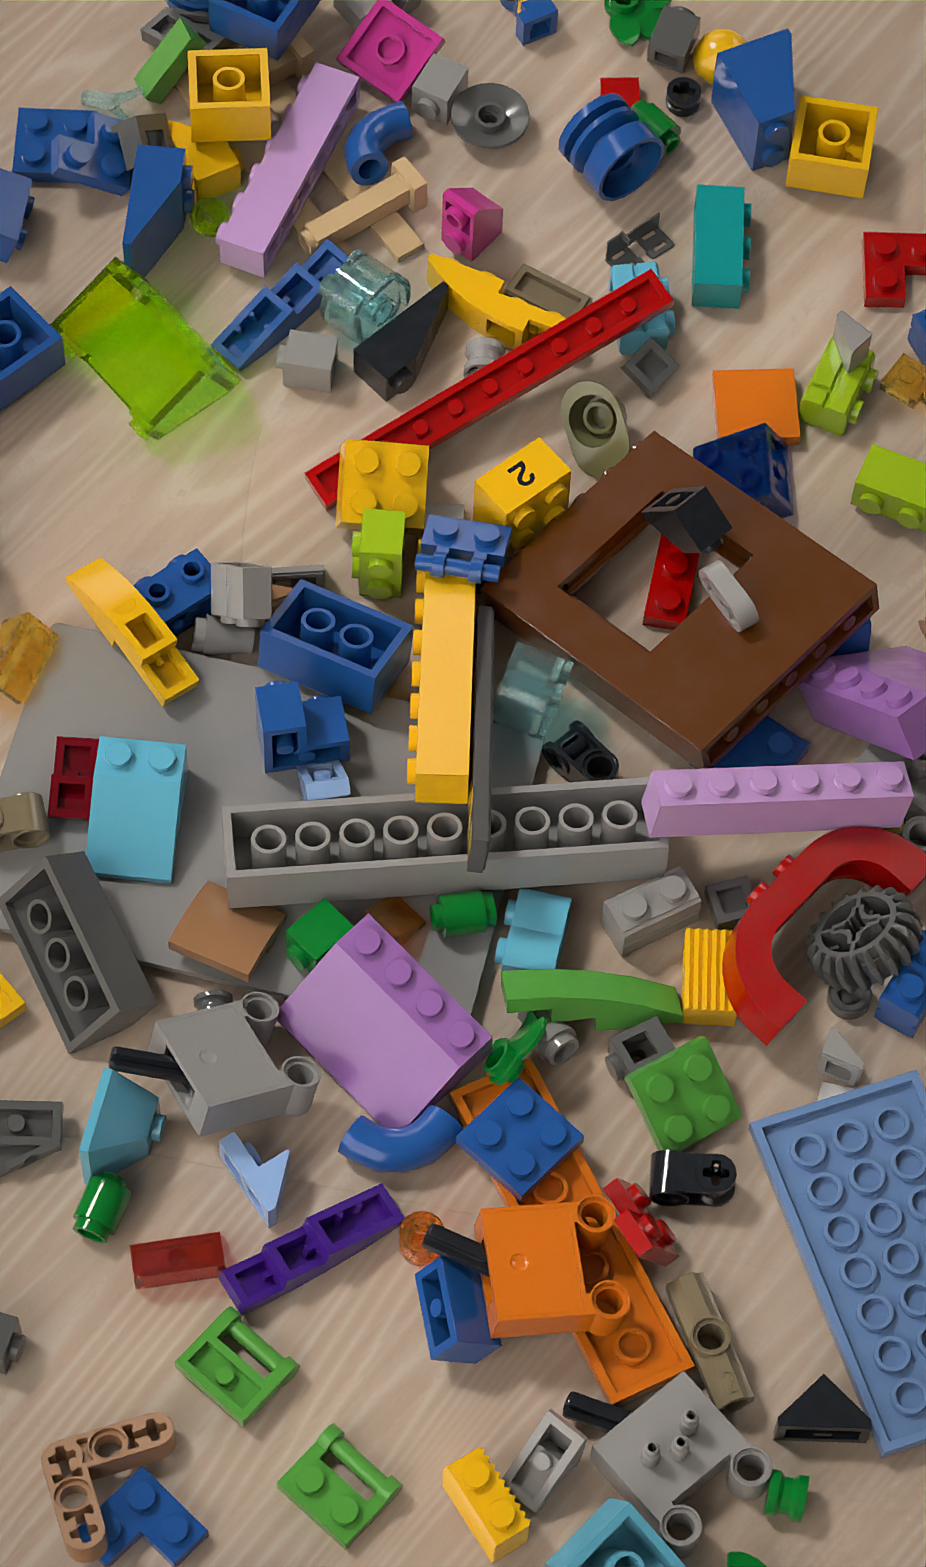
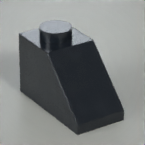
[641,486,733,555]

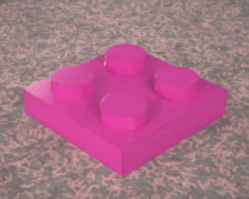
[336,0,445,102]

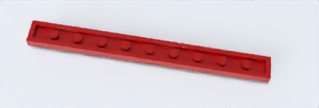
[304,269,674,511]

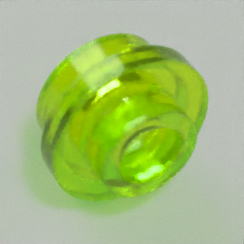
[190,198,229,237]

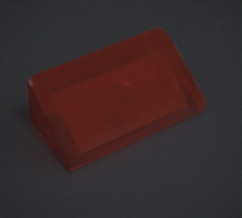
[129,1231,226,1290]

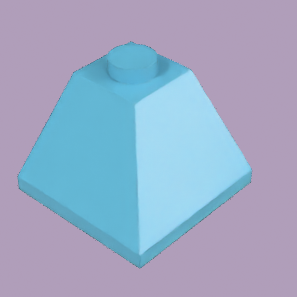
[79,1068,166,1185]

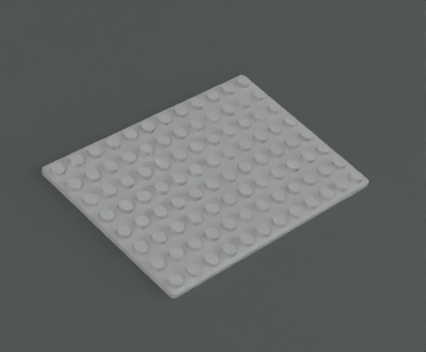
[0,623,544,1016]

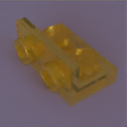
[0,612,59,704]

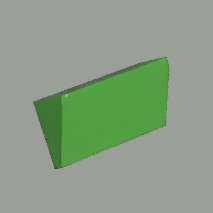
[134,18,207,104]

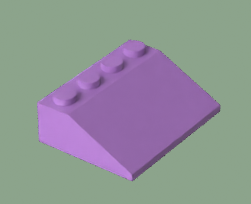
[799,646,926,760]
[277,913,493,1128]

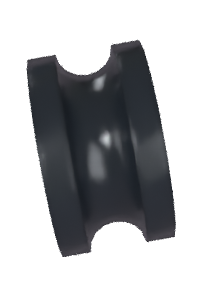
[665,77,702,117]

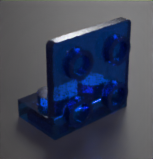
[693,423,794,518]

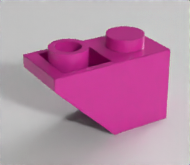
[441,187,503,262]

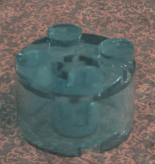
[318,249,411,344]
[492,642,574,741]

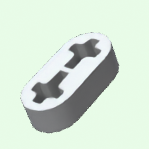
[699,560,759,632]

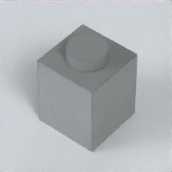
[412,53,468,125]
[276,329,338,393]

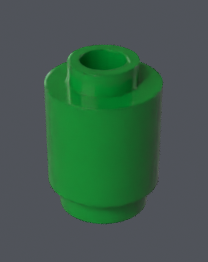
[630,100,681,156]
[429,889,497,938]
[73,1172,132,1243]

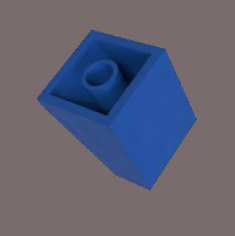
[711,28,795,171]

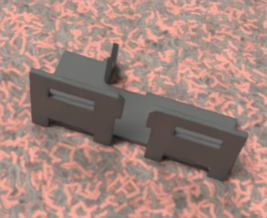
[605,212,675,267]

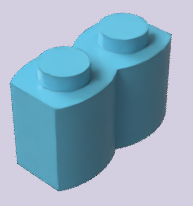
[495,888,572,971]

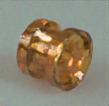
[399,1211,444,1266]

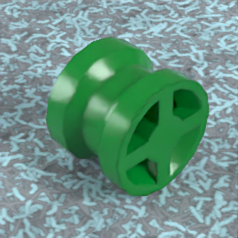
[763,1469,809,1523]

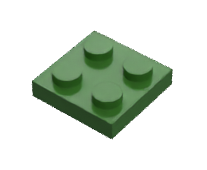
[624,1036,743,1151]

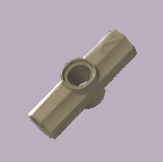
[665,1272,754,1414]

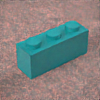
[691,184,752,309]

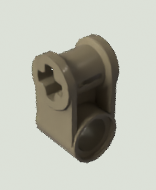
[0,792,50,852]

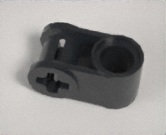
[541,720,619,782]
[649,1150,737,1207]

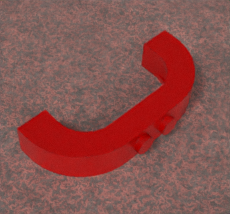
[722,826,926,1046]

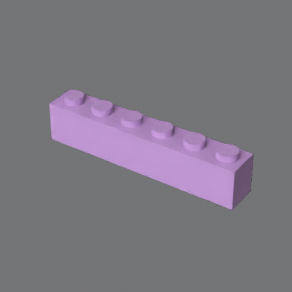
[216,62,360,278]
[641,761,914,838]

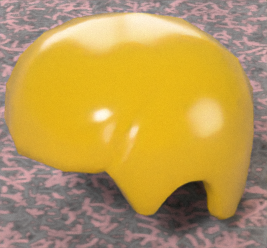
[692,28,747,85]

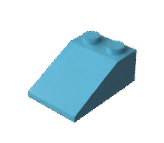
[86,736,188,884]
[544,1498,686,1567]

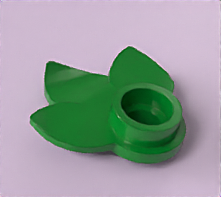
[604,0,672,47]
[484,1011,547,1086]

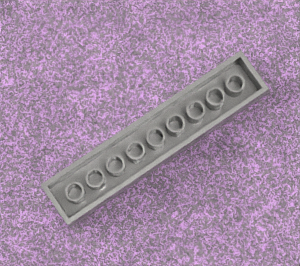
[221,777,669,909]

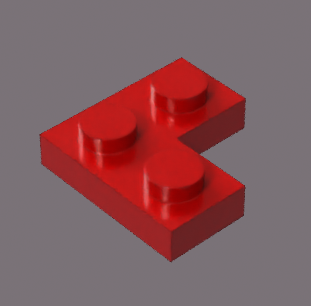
[862,232,926,308]
[603,1178,680,1267]

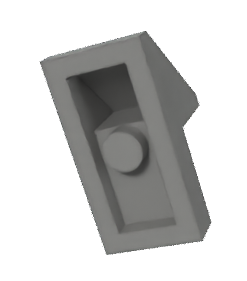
[502,1409,588,1513]

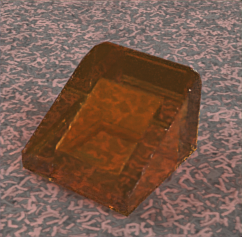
[364,897,426,946]

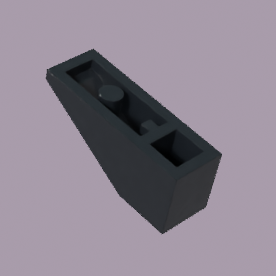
[353,281,449,402]

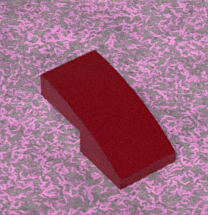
[48,736,99,821]

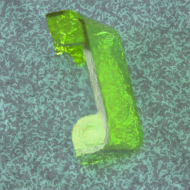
[50,256,242,440]

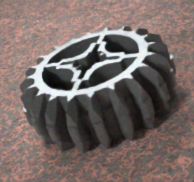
[805,885,924,994]

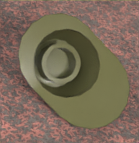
[560,380,631,478]

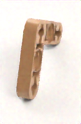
[41,1412,177,1563]

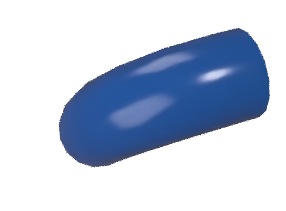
[344,101,413,186]
[338,1105,463,1173]

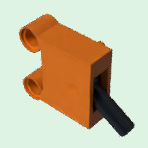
[422,1194,630,1339]

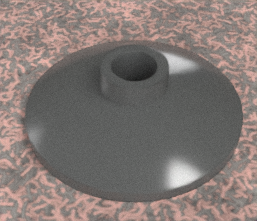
[451,83,529,149]

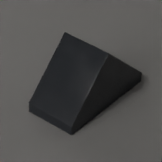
[773,1374,872,1443]

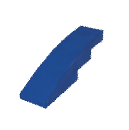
[211,239,359,372]

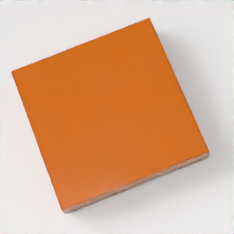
[712,368,801,447]

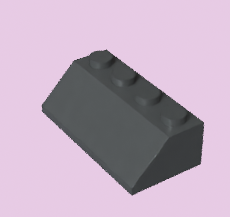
[0,851,158,1054]

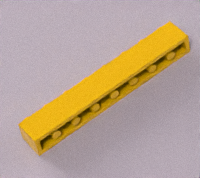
[407,538,476,804]

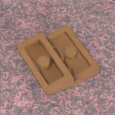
[168,881,287,983]

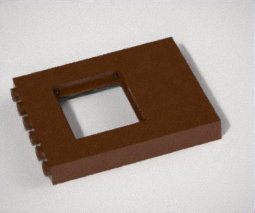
[480,431,880,769]

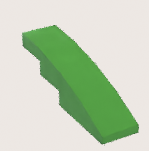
[501,969,683,1031]

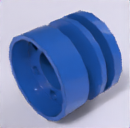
[558,93,665,201]

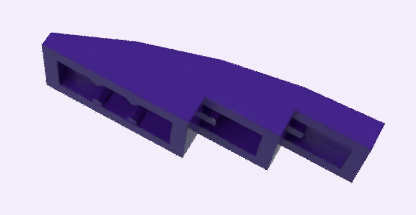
[219,1183,406,1316]

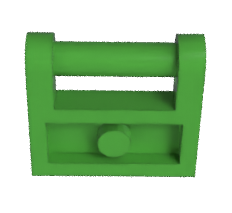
[175,1306,300,1427]
[277,1423,403,1550]

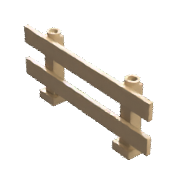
[174,32,428,293]

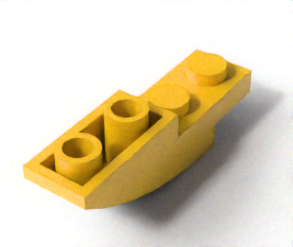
[427,253,566,350]
[65,557,200,707]

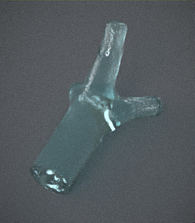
[81,86,144,120]

